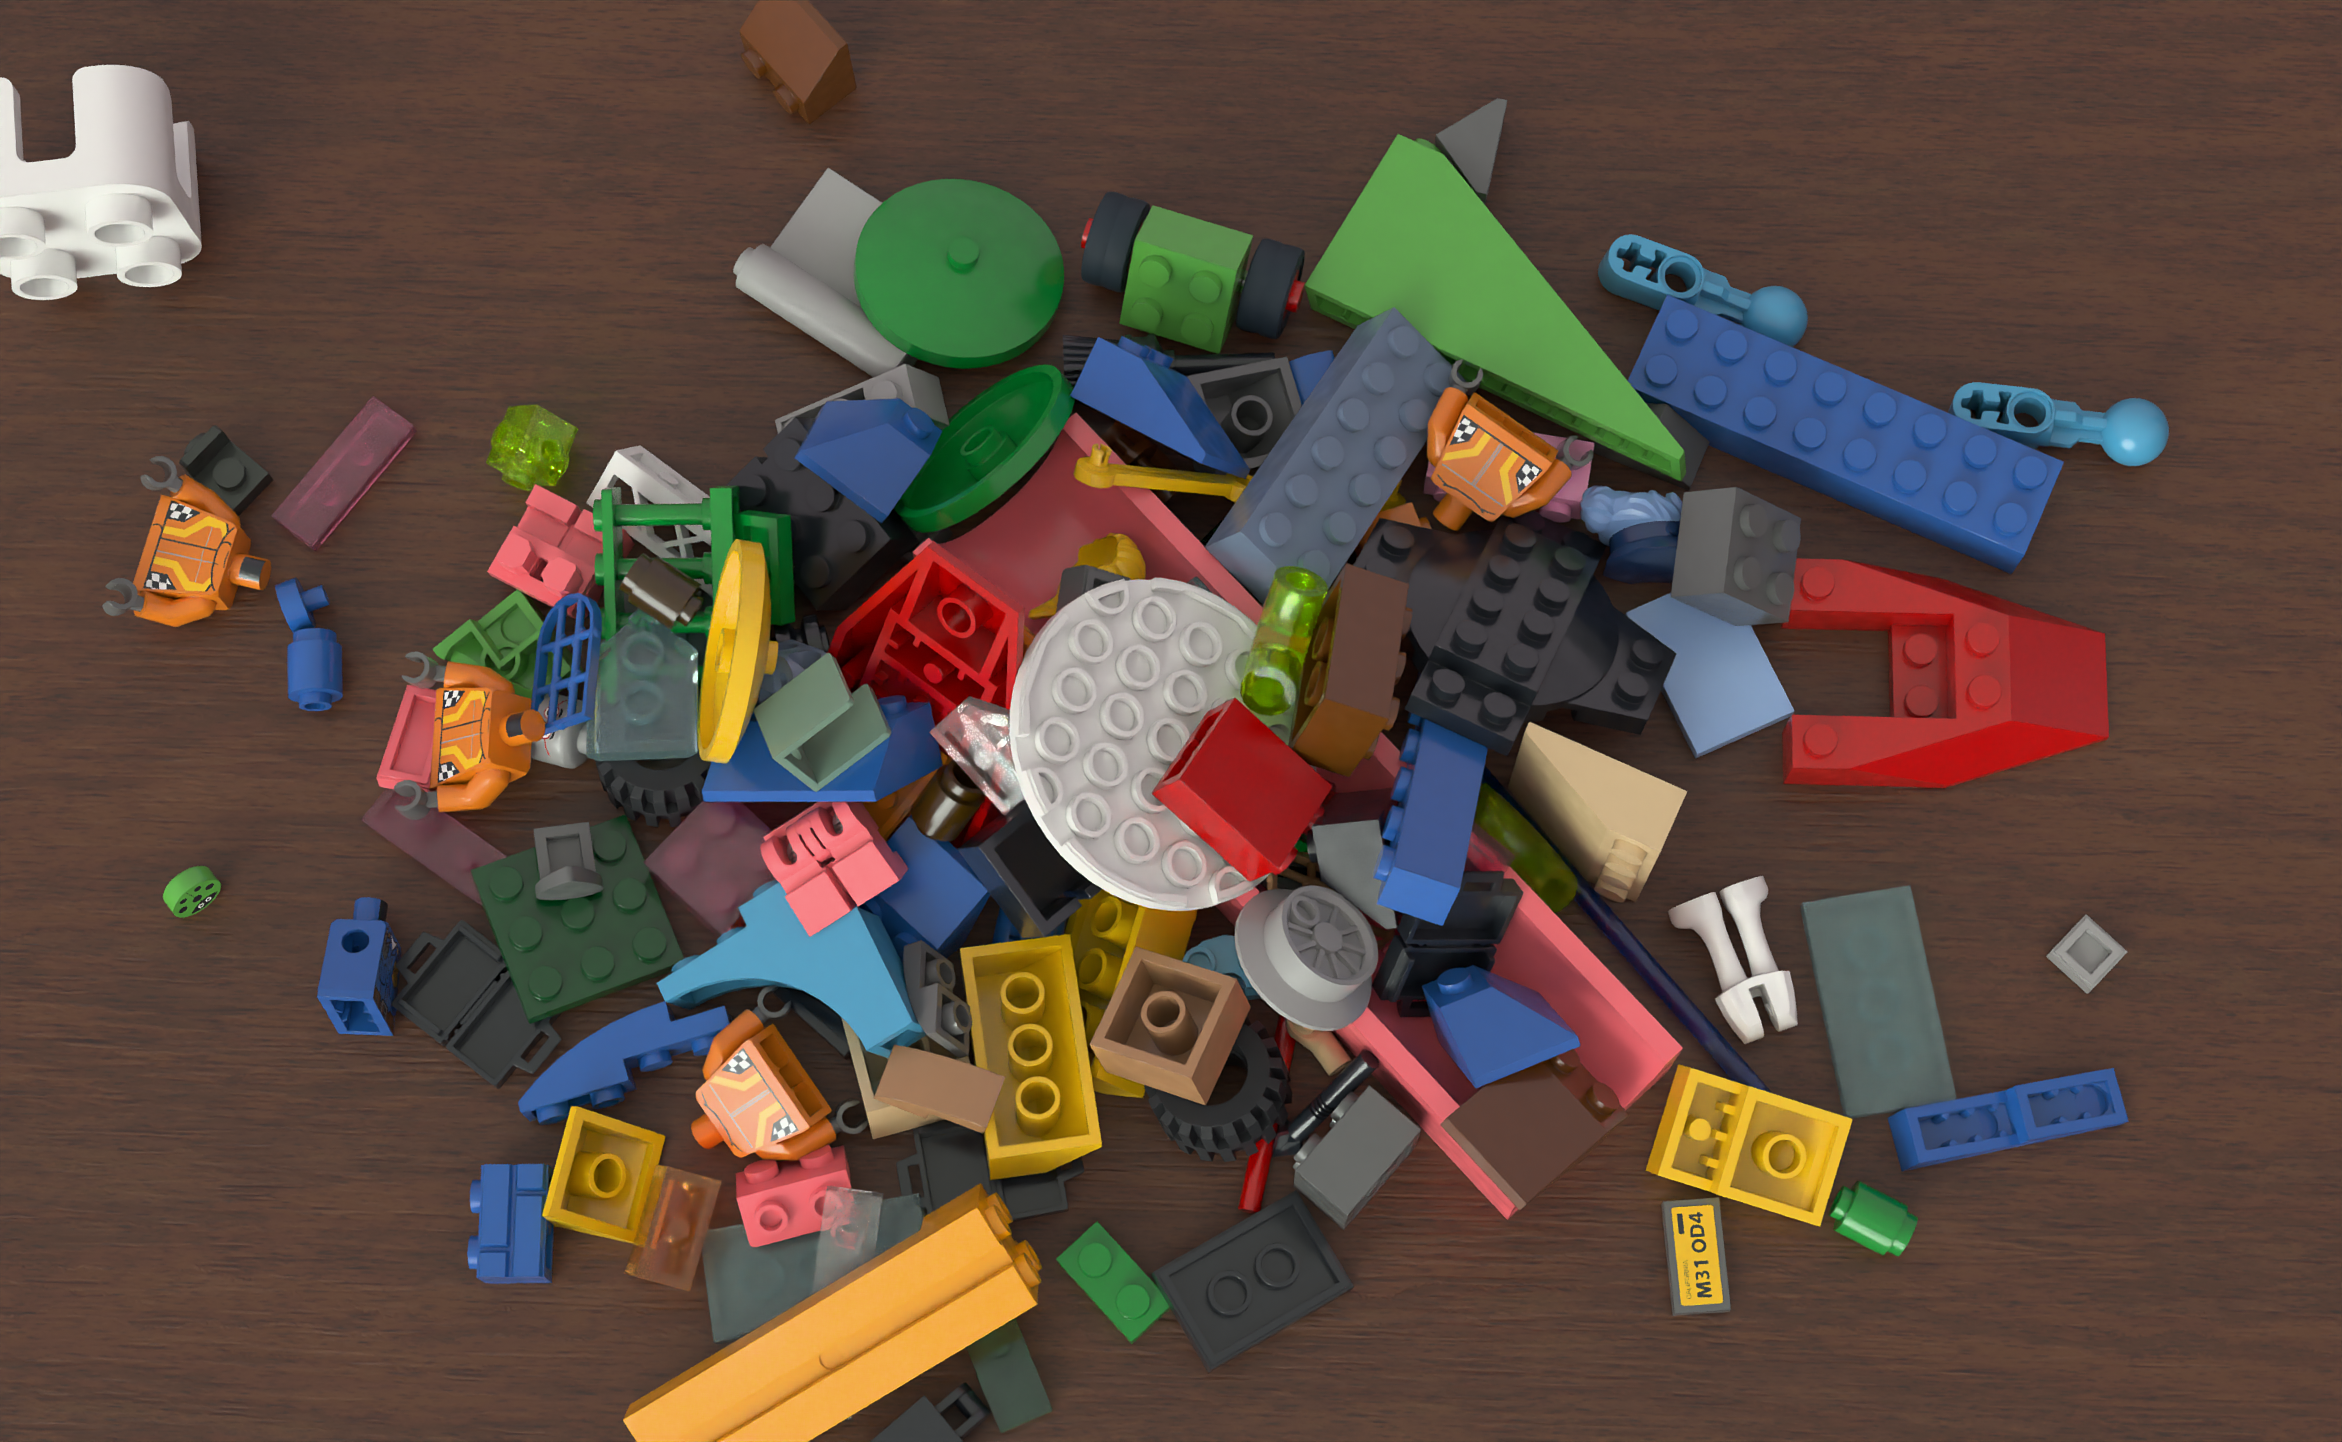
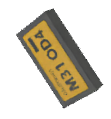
[1661,1197,1731,1316]

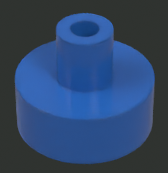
[275,577,330,633]

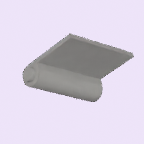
[733,168,918,377]

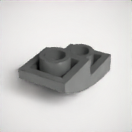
[903,940,972,1058]

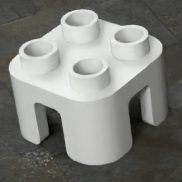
[0,65,202,300]

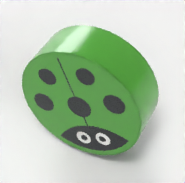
[163,866,221,918]

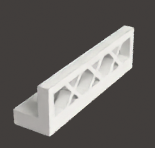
[586,445,795,597]

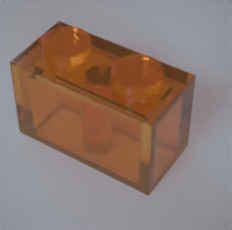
[625,1165,721,1291]

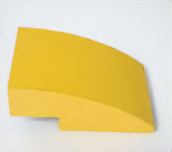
[1646,1064,1853,1227]

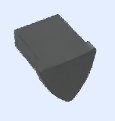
[534,822,604,900]

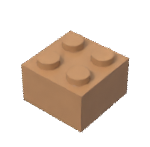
[1090,947,1251,1105]

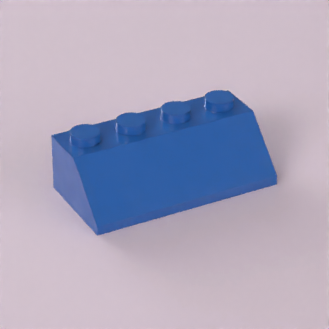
[702,695,943,802]

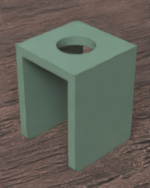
[753,653,891,792]

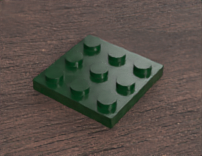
[470,815,684,1024]

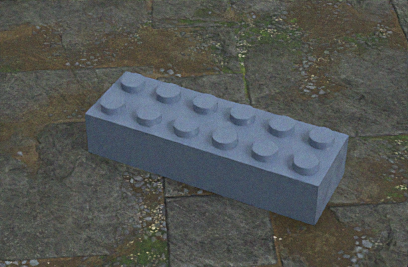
[1204,307,1466,621]

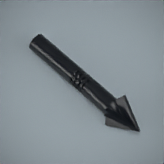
[1272,1050,1379,1158]

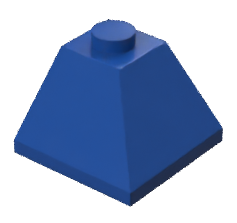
[794,398,942,523]
[1422,965,1581,1088]

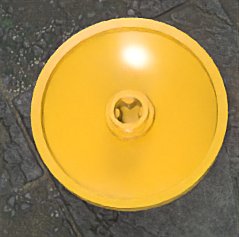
[698,539,778,764]

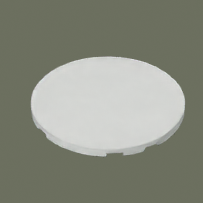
[1010,577,1316,911]

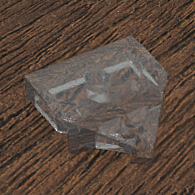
[929,696,1025,816]

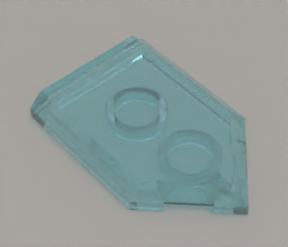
[586,608,698,761]

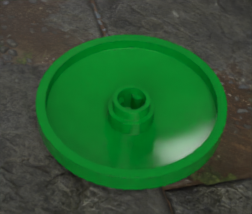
[853,179,1064,369]
[894,364,1075,533]

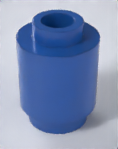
[287,628,343,711]

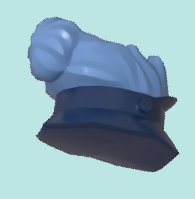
[1580,485,1682,584]

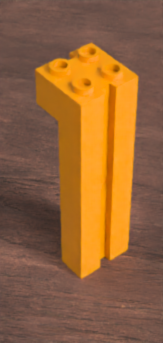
[623,1183,1042,1442]

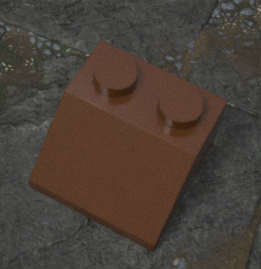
[739,0,857,125]

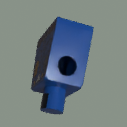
[317,897,401,1036]

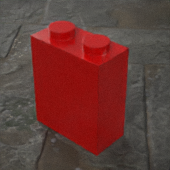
[1152,698,1333,882]

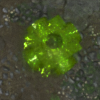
[486,404,578,491]

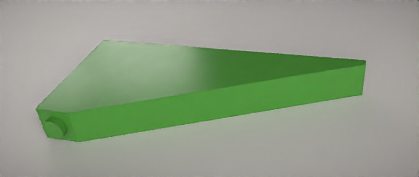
[1305,134,1686,482]

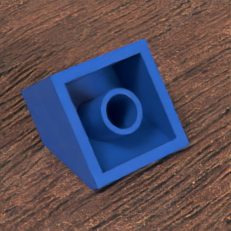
[854,815,991,965]

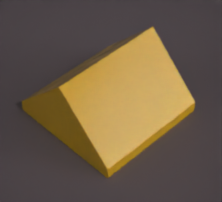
[542,1106,666,1244]

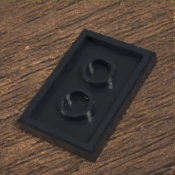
[1151,1190,1354,1373]

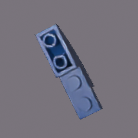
[518,1001,733,1125]

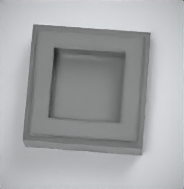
[2046,914,2127,994]

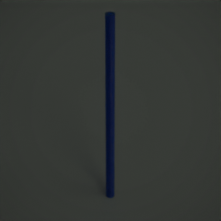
[1479,765,1773,1093]

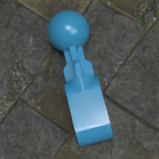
[1598,234,1808,347]
[1948,382,2169,466]

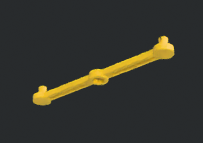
[1073,444,1406,512]

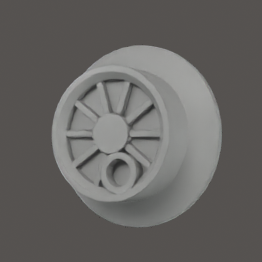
[1235,885,1378,1031]

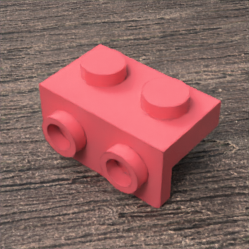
[736,1145,859,1247]

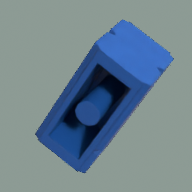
[467,1164,554,1284]

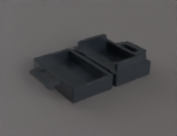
[1372,871,1523,1017]
[392,920,562,1089]
[896,1120,1084,1222]

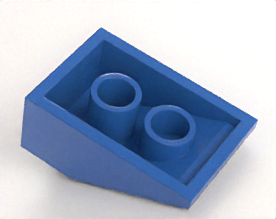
[1070,336,1250,479]

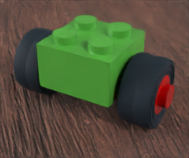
[1081,192,1306,354]

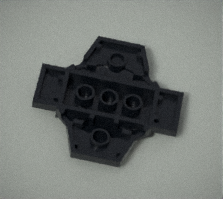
[1353,510,1677,756]

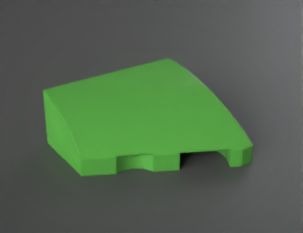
[433,590,585,701]

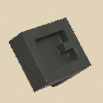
[179,425,273,516]

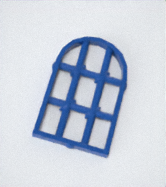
[531,593,602,735]

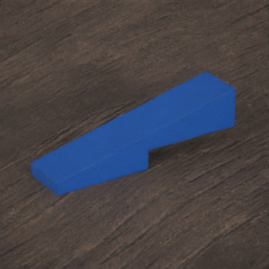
[1888,1068,2129,1172]

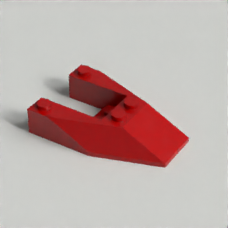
[827,541,1025,850]
[1781,558,2109,788]

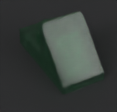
[966,1318,1053,1433]

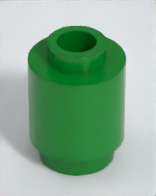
[1829,1181,1918,1257]

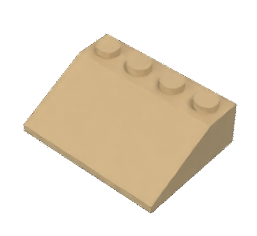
[1508,722,1687,902]

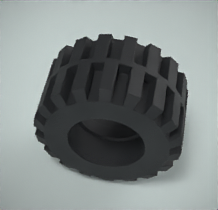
[592,677,719,827]
[1144,1015,1292,1162]

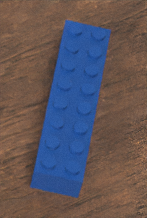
[1628,295,2064,574]

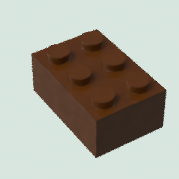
[1288,563,1413,777]

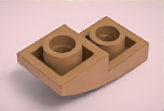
[874,1045,1005,1134]

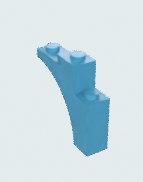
[657,880,926,1058]

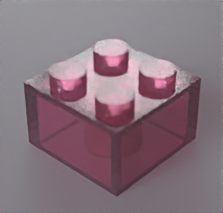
[644,800,776,937]

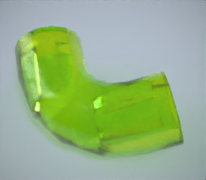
[1240,566,1328,716]
[1472,783,1578,913]

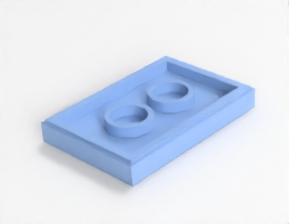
[1625,593,1794,759]

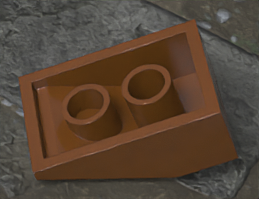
[1440,1049,1629,1210]

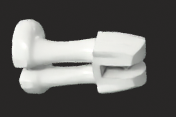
[1668,876,1798,1044]

